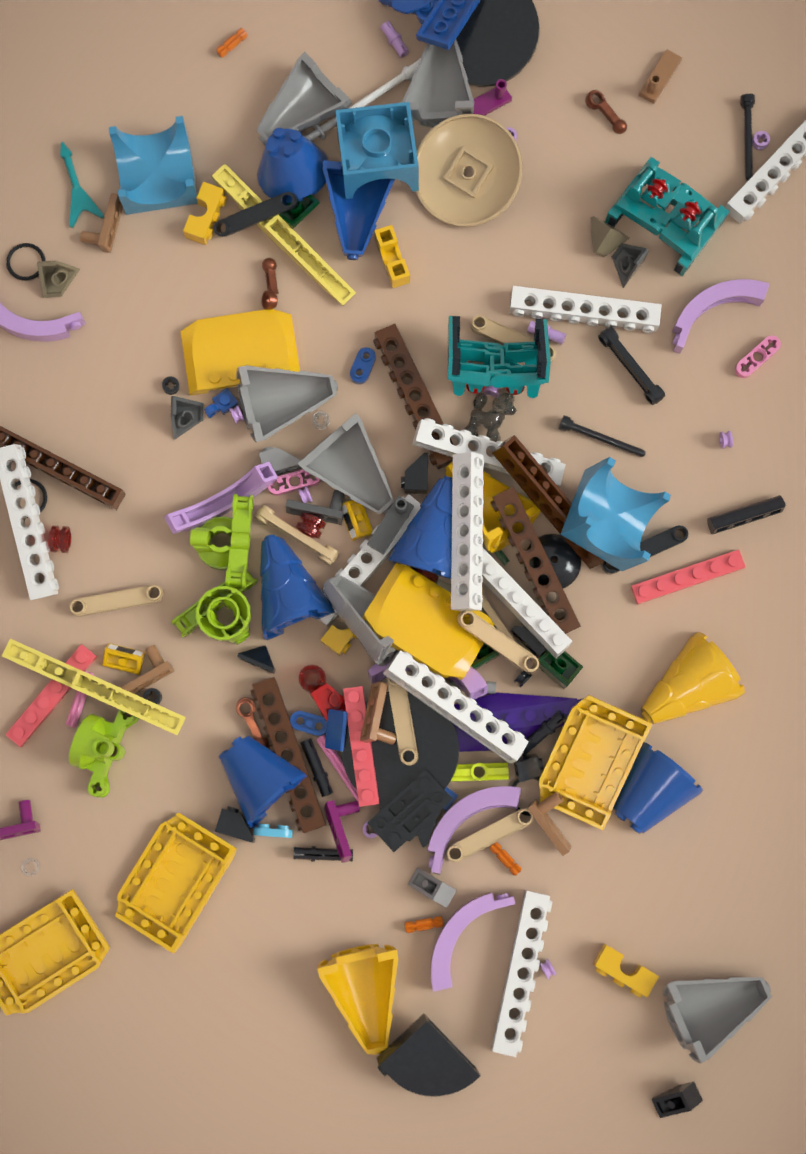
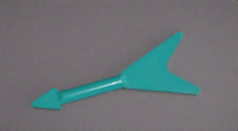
[60,142,104,228]

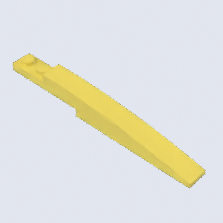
[212,164,356,306]
[2,639,186,736]

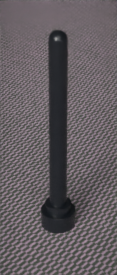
[740,94,755,181]
[558,415,646,457]

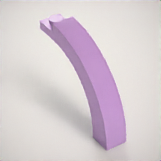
[672,279,770,353]
[0,303,85,342]
[164,462,278,534]
[368,663,488,700]
[428,786,521,875]
[431,893,515,992]

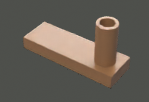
[639,49,682,104]
[80,193,123,253]
[121,645,175,694]
[360,682,397,745]
[528,791,571,856]

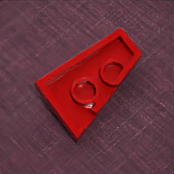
[309,682,348,726]

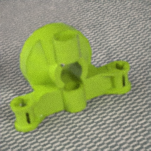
[190,494,254,588]
[171,567,258,645]
[69,709,139,798]

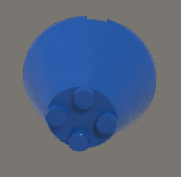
[257,128,328,203]

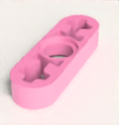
[735,336,781,378]
[268,470,321,496]

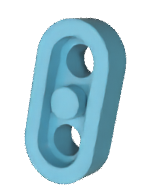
[253,824,293,838]

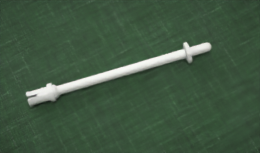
[305,59,421,141]

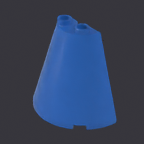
[219,736,307,828]
[613,742,703,834]

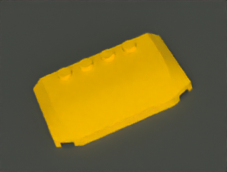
[180,309,300,396]
[362,563,494,680]
[539,694,652,830]
[115,813,237,953]
[0,889,110,1015]

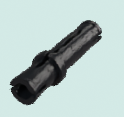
[522,710,567,756]
[300,738,334,797]
[293,846,353,862]

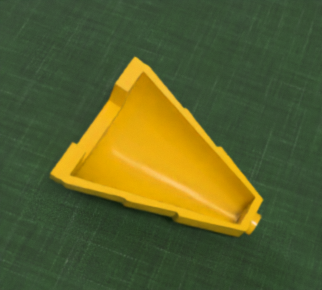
[445,462,541,553]
[641,632,745,724]
[317,944,398,1055]

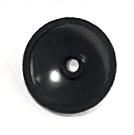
[524,534,581,589]

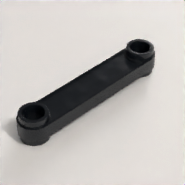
[214,192,299,237]
[598,327,665,405]
[602,525,689,575]

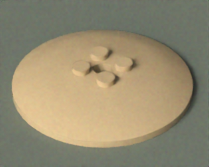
[416,114,523,227]

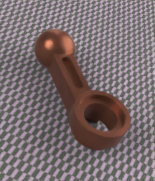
[585,90,627,134]
[262,258,279,310]
[236,697,269,748]

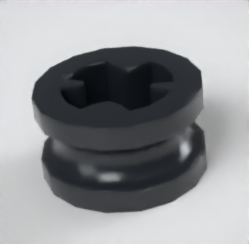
[162,376,179,395]
[514,671,532,688]
[143,688,162,705]

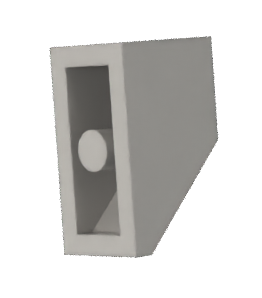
[259,447,302,475]
[408,867,456,908]

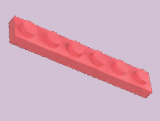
[631,550,746,605]
[5,644,97,747]
[343,686,380,807]

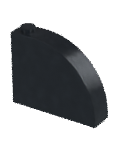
[377,1014,481,1097]

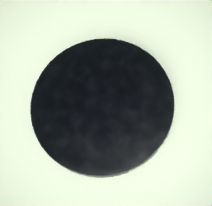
[456,0,540,87]
[341,691,459,806]

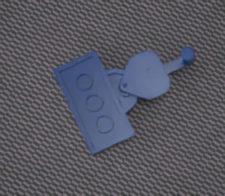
[378,0,481,50]

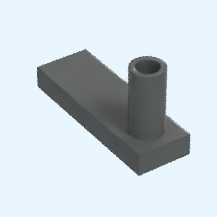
[286,490,345,525]
[367,496,414,555]

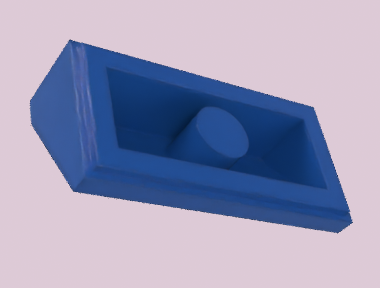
[325,709,347,751]

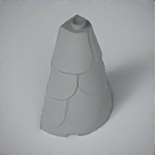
[401,40,474,127]
[257,52,352,145]
[236,365,338,442]
[298,413,394,514]
[323,575,399,666]
[663,977,772,1063]

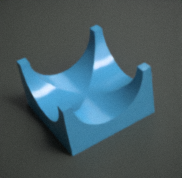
[335,102,419,199]
[109,116,198,215]
[561,457,671,571]

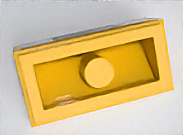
[341,500,373,541]
[102,643,145,675]

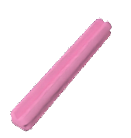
[316,735,359,803]

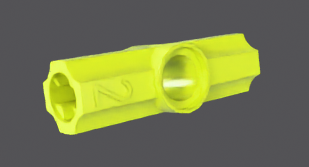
[450,762,509,782]

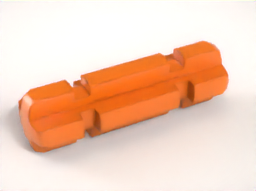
[216,28,247,57]
[489,842,522,876]
[405,916,444,933]

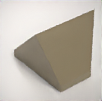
[591,216,630,257]
[37,261,80,298]

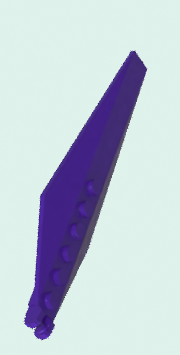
[453,693,582,752]

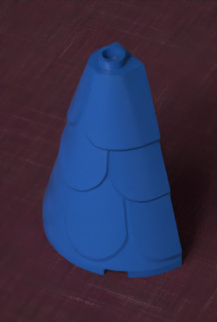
[322,160,395,260]
[388,476,453,579]
[260,535,335,640]

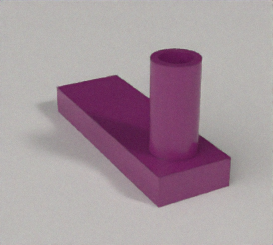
[473,79,512,116]
[0,800,41,840]
[324,800,360,863]

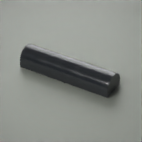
[707,495,786,534]

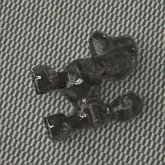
[464,392,517,442]

